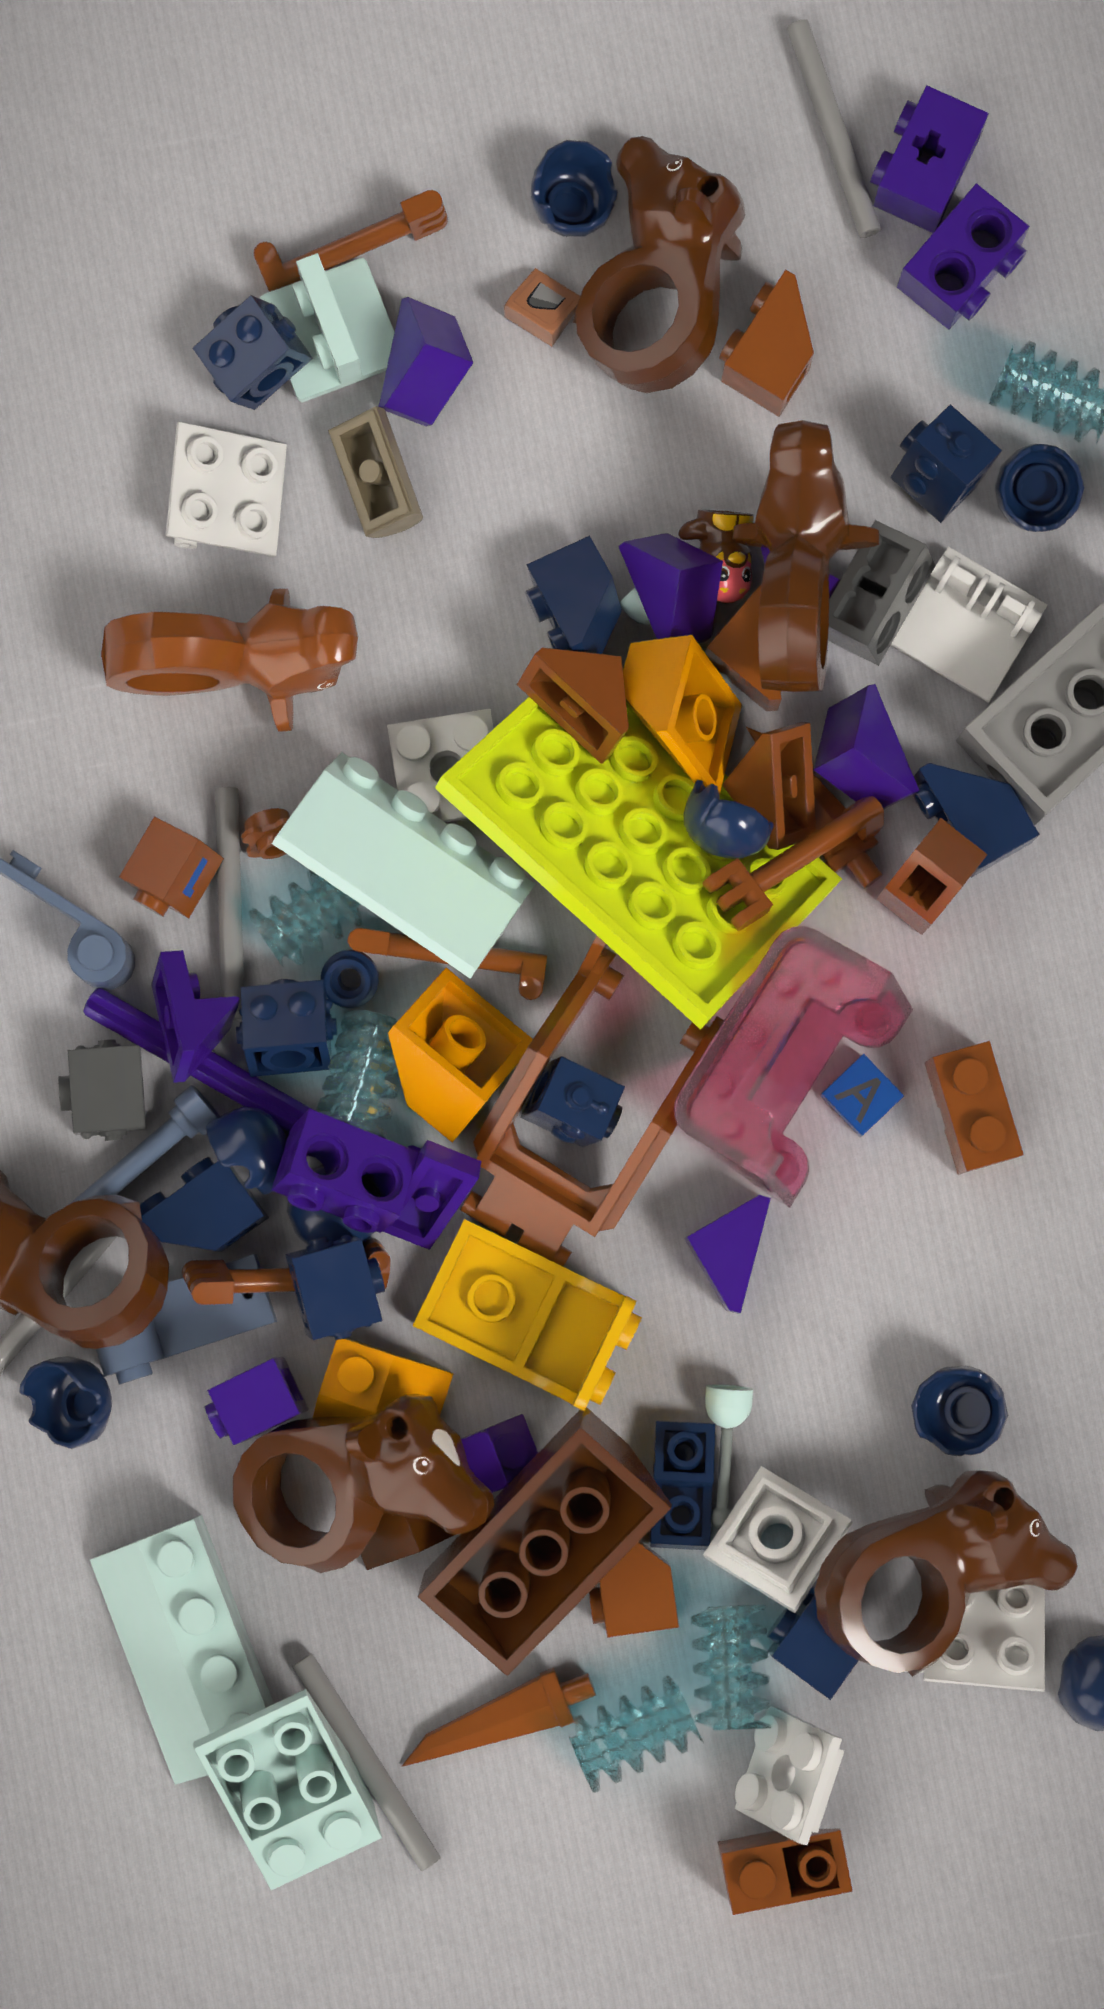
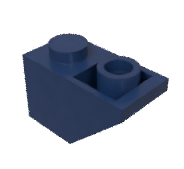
[525,536,622,654]
[913,763,1040,878]
[140,1157,269,1252]
[767,1578,859,1700]

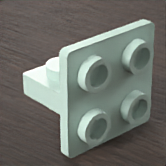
[260,253,394,402]

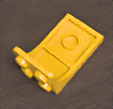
[412,1219,642,1411]

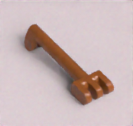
[254,190,448,292]
[702,796,884,931]
[348,928,547,1000]
[182,1238,391,1305]

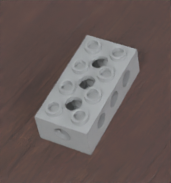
[956,601,1104,825]

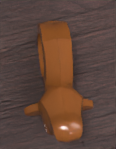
[101,589,358,732]

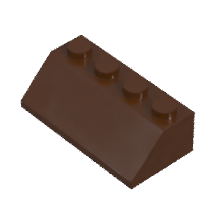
[417,1407,672,1676]

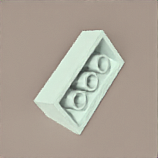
[272,752,535,978]
[90,1515,274,1785]

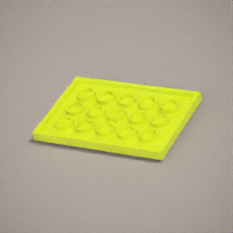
[435,697,842,1030]

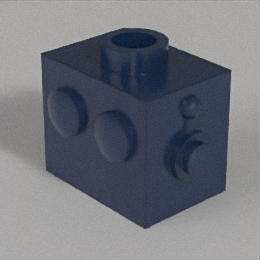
[192,295,313,410]
[890,404,1002,523]
[236,979,338,1077]
[520,1056,625,1147]
[285,1235,385,1340]

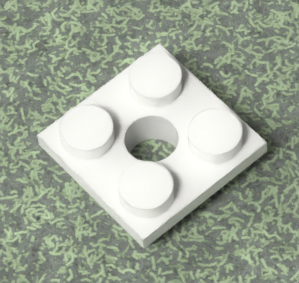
[387,709,494,822]
[703,1466,853,1613]
[735,1705,844,1845]

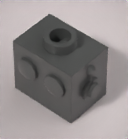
[58,1040,147,1141]

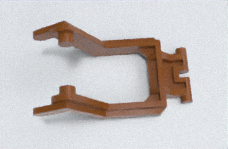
[460,936,749,1267]

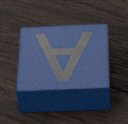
[820,1054,904,1137]

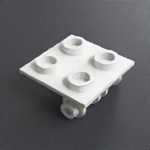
[166,422,287,557]
[891,546,1047,703]
[920,1585,1045,1692]

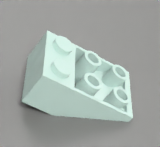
[193,1689,382,1890]

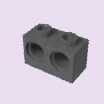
[828,520,936,666]

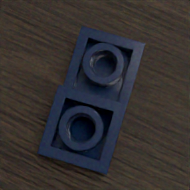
[650,1421,715,1550]

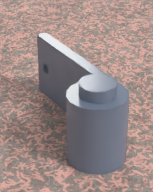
[0,850,135,990]
[90,1254,277,1385]

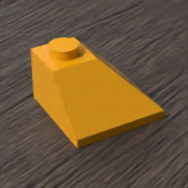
[623,635,742,795]
[388,968,533,1143]
[312,1338,454,1418]

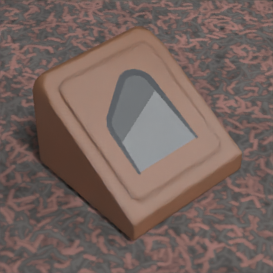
[504,268,580,347]

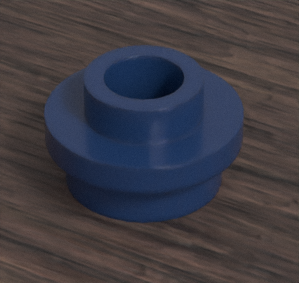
[320,949,380,1008]

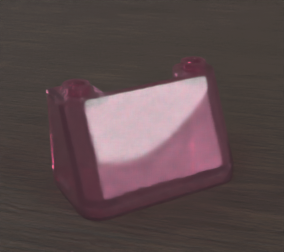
[674,926,913,1208]

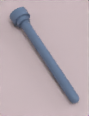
[68,1085,220,1205]

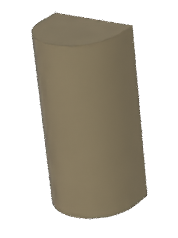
[328,406,423,538]

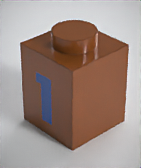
[119,816,224,918]

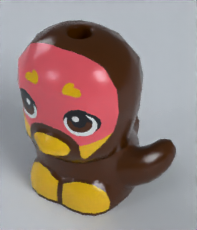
[678,510,754,604]

